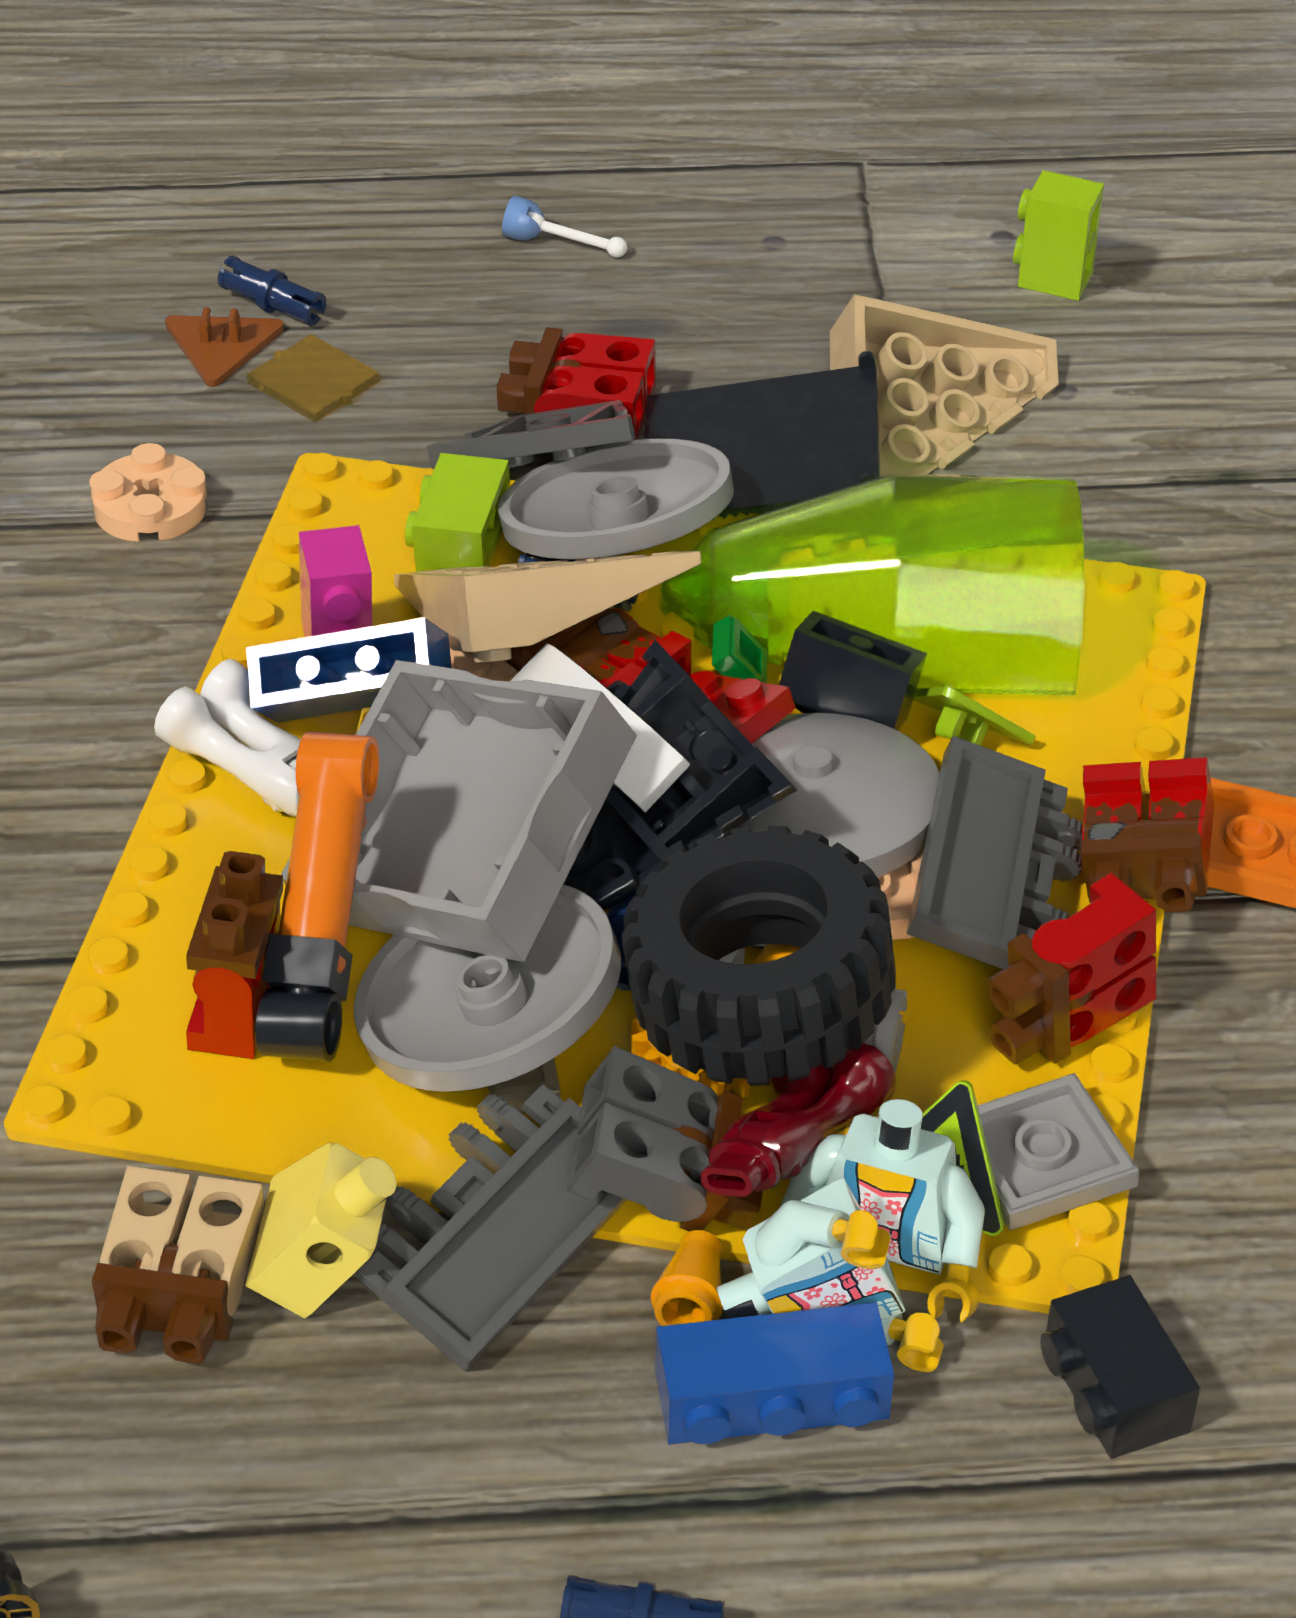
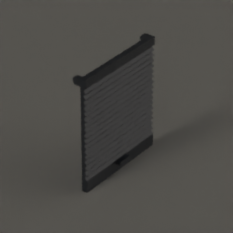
[644,351,881,520]

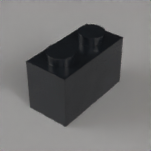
[779,611,927,731]
[1040,1275,1200,1459]

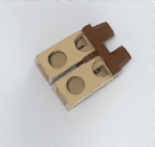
[92,1166,265,1364]

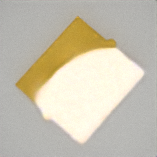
[247,334,379,422]

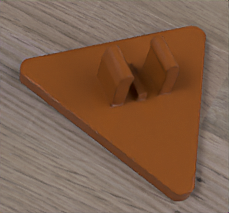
[165,307,284,387]

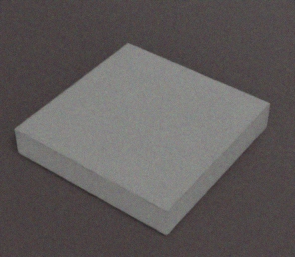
[978,1073,1139,1231]

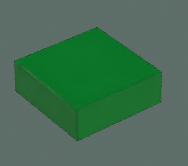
[712,614,768,683]

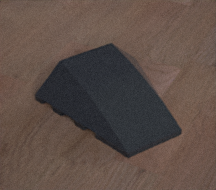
[563,640,797,911]

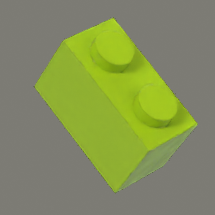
[1013,170,1104,301]
[405,453,510,572]

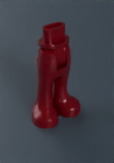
[701,1043,896,1197]

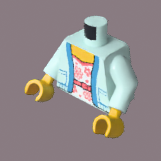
[779,1099,985,1322]
[717,1177,944,1372]

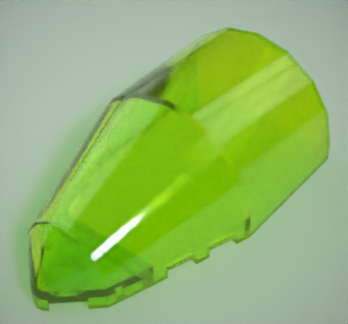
[660,473,1084,695]

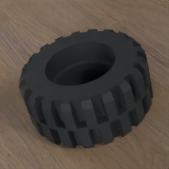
[622,825,896,1086]

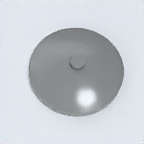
[498,439,734,559]
[724,713,940,877]
[354,885,621,1092]

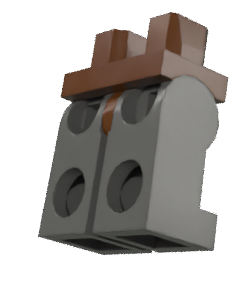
[567,1046,763,1232]

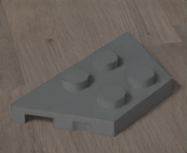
[427,400,635,469]

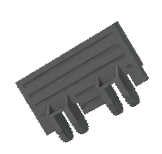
[906,736,1083,969]
[356,1084,627,1372]

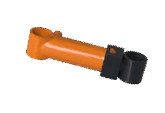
[256,731,380,1062]

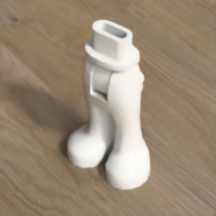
[154,659,301,817]

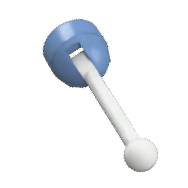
[502,195,627,258]

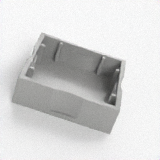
[281,660,637,962]

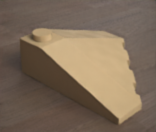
[829,294,1059,497]
[394,551,701,662]

